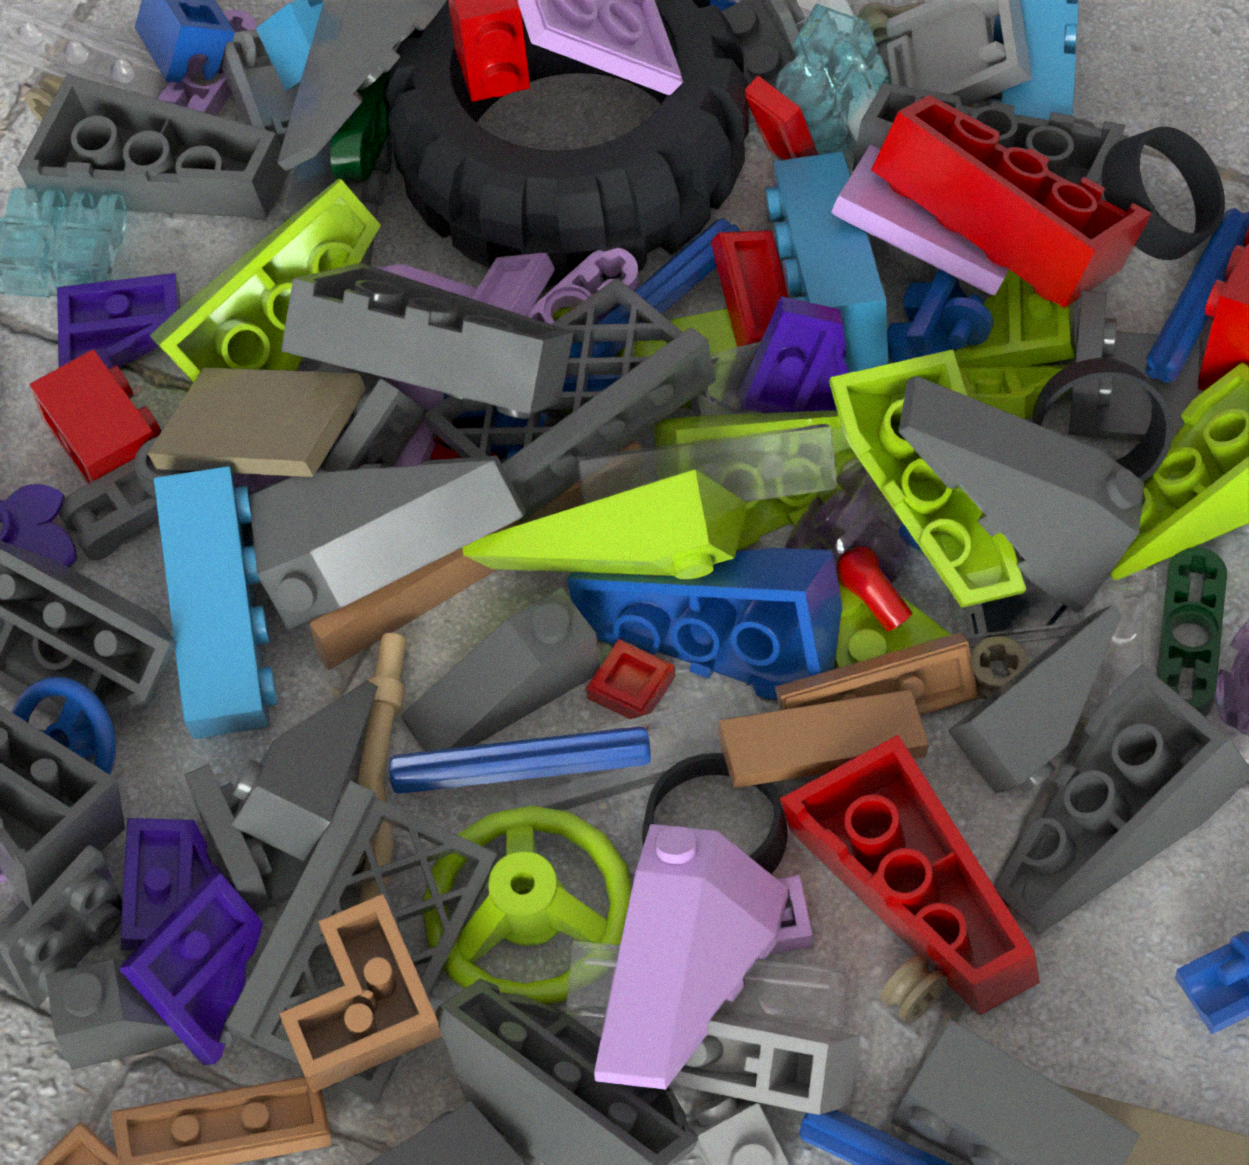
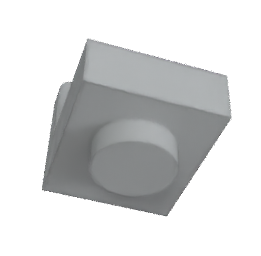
[688,1095,789,1165]

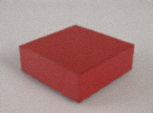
[586,639,675,726]

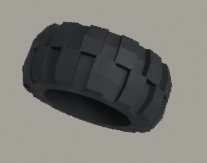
[386,0,749,284]

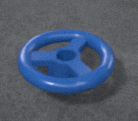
[12,677,116,775]

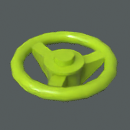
[423,805,632,1005]

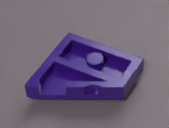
[57,273,180,369]
[739,296,849,413]
[121,818,223,951]
[118,873,264,1066]

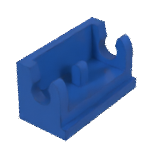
[135,0,235,83]

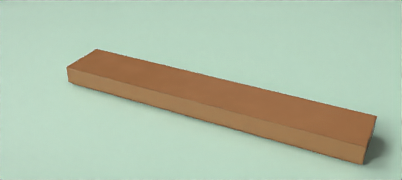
[309,440,644,671]

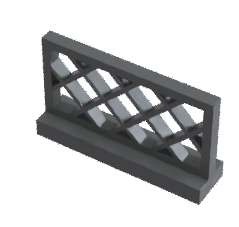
[424,278,716,522]
[225,781,498,1103]

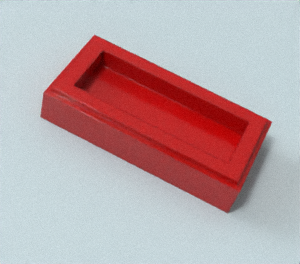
[745,76,819,160]
[710,230,789,352]

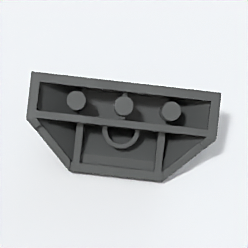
[0,541,177,719]
[435,979,699,1165]

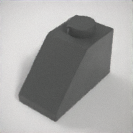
[45,959,183,1070]

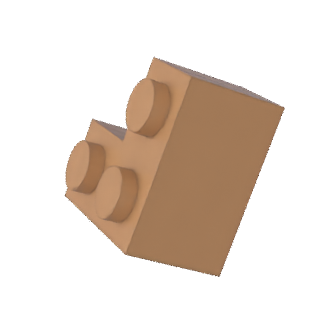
[279,894,441,1093]

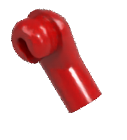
[836,546,913,632]

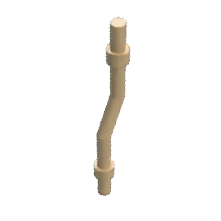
[357,633,407,904]

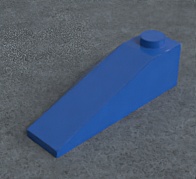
[567,548,842,699]

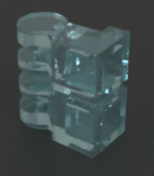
[776,3,892,155]
[0,187,126,298]

